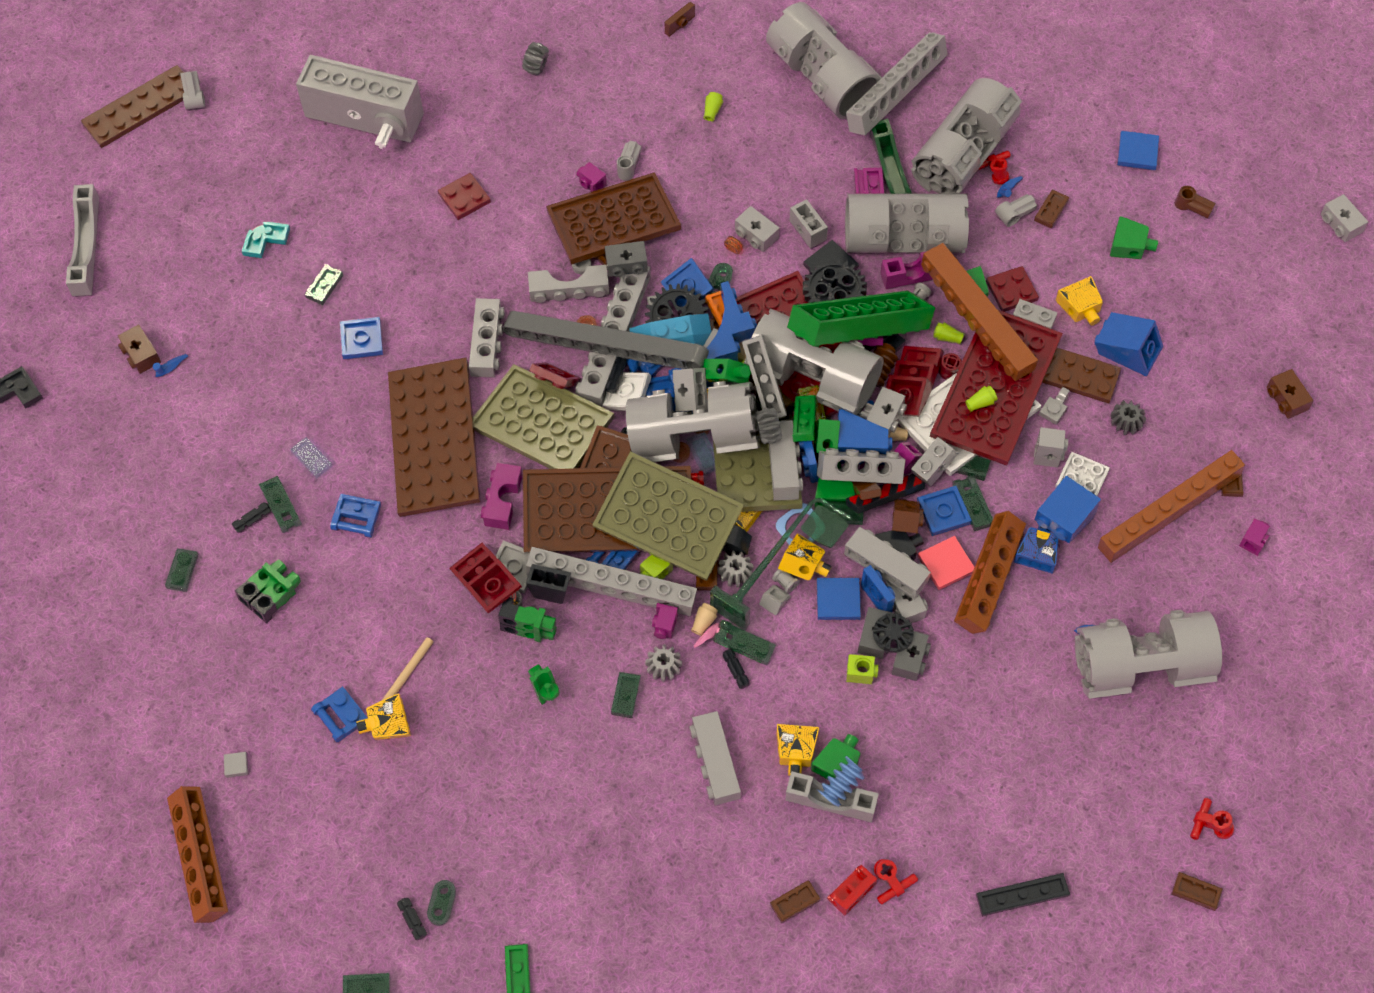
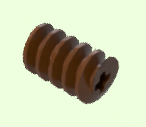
[873,343,898,388]

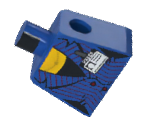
[1014,526,1058,574]

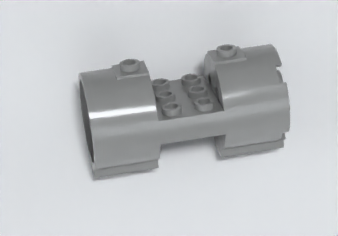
[766,2,882,119]
[911,78,1022,194]
[845,194,969,253]
[744,309,884,415]
[626,381,761,462]
[1075,610,1222,699]

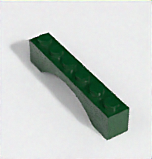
[870,119,912,194]

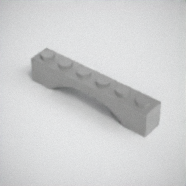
[66,184,99,296]

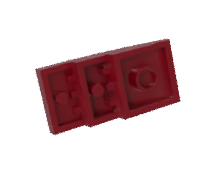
[886,346,944,417]
[449,542,522,614]

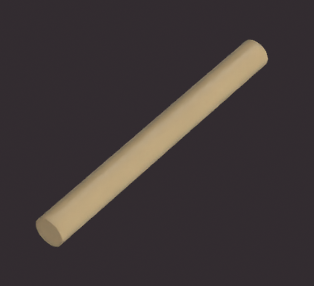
[381,637,433,701]

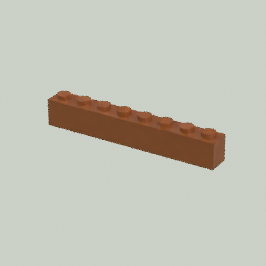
[921,243,1038,381]
[1098,450,1245,563]

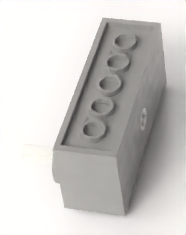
[296,55,424,149]

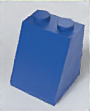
[1095,312,1163,376]
[837,409,892,465]
[1034,476,1101,543]

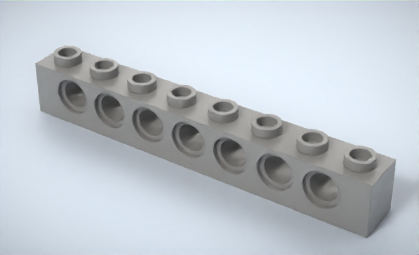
[846,32,948,135]
[575,266,651,407]
[526,547,697,616]

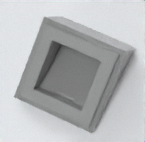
[759,585,791,615]

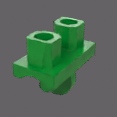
[528,664,560,705]

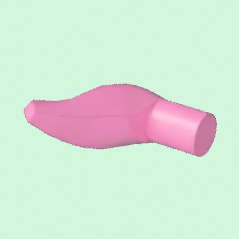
[694,623,729,648]

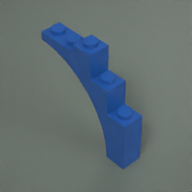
[668,281,757,397]

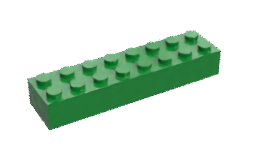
[787,291,936,347]

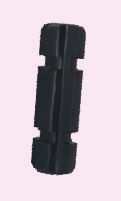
[606,357,627,394]
[232,502,271,533]
[723,649,750,689]
[397,898,427,940]

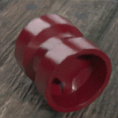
[938,353,962,380]

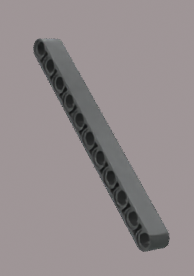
[502,311,709,369]

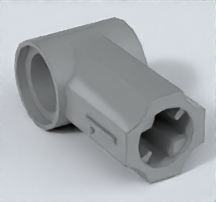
[180,71,205,110]
[617,141,642,181]
[995,194,1037,227]

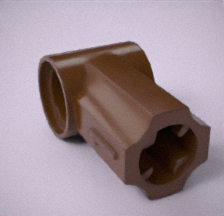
[1174,185,1216,219]

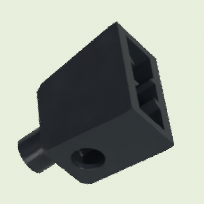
[875,530,924,561]
[526,564,571,604]

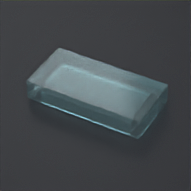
[686,432,715,476]
[290,437,332,479]

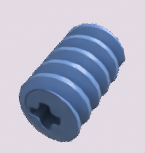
[817,756,865,807]

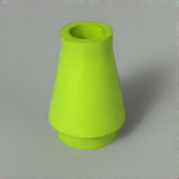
[703,92,724,122]
[933,322,964,344]
[965,385,998,412]

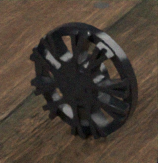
[873,613,914,653]

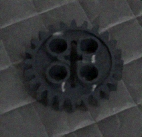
[803,259,867,303]
[645,283,710,323]

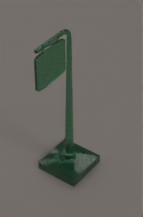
[710,498,853,631]

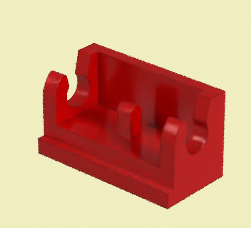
[827,865,877,916]

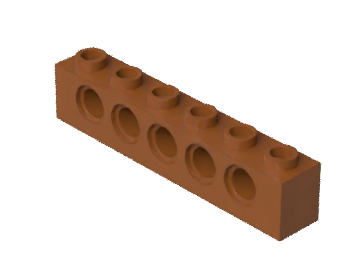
[954,511,1026,634]
[167,786,228,923]

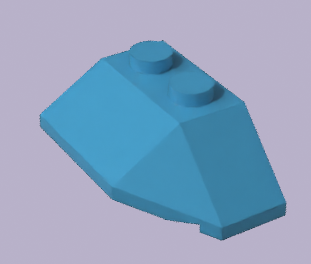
[629,314,712,346]

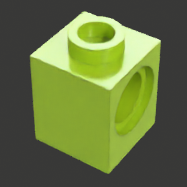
[640,555,673,580]
[846,654,878,684]

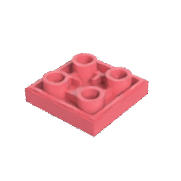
[918,536,974,590]

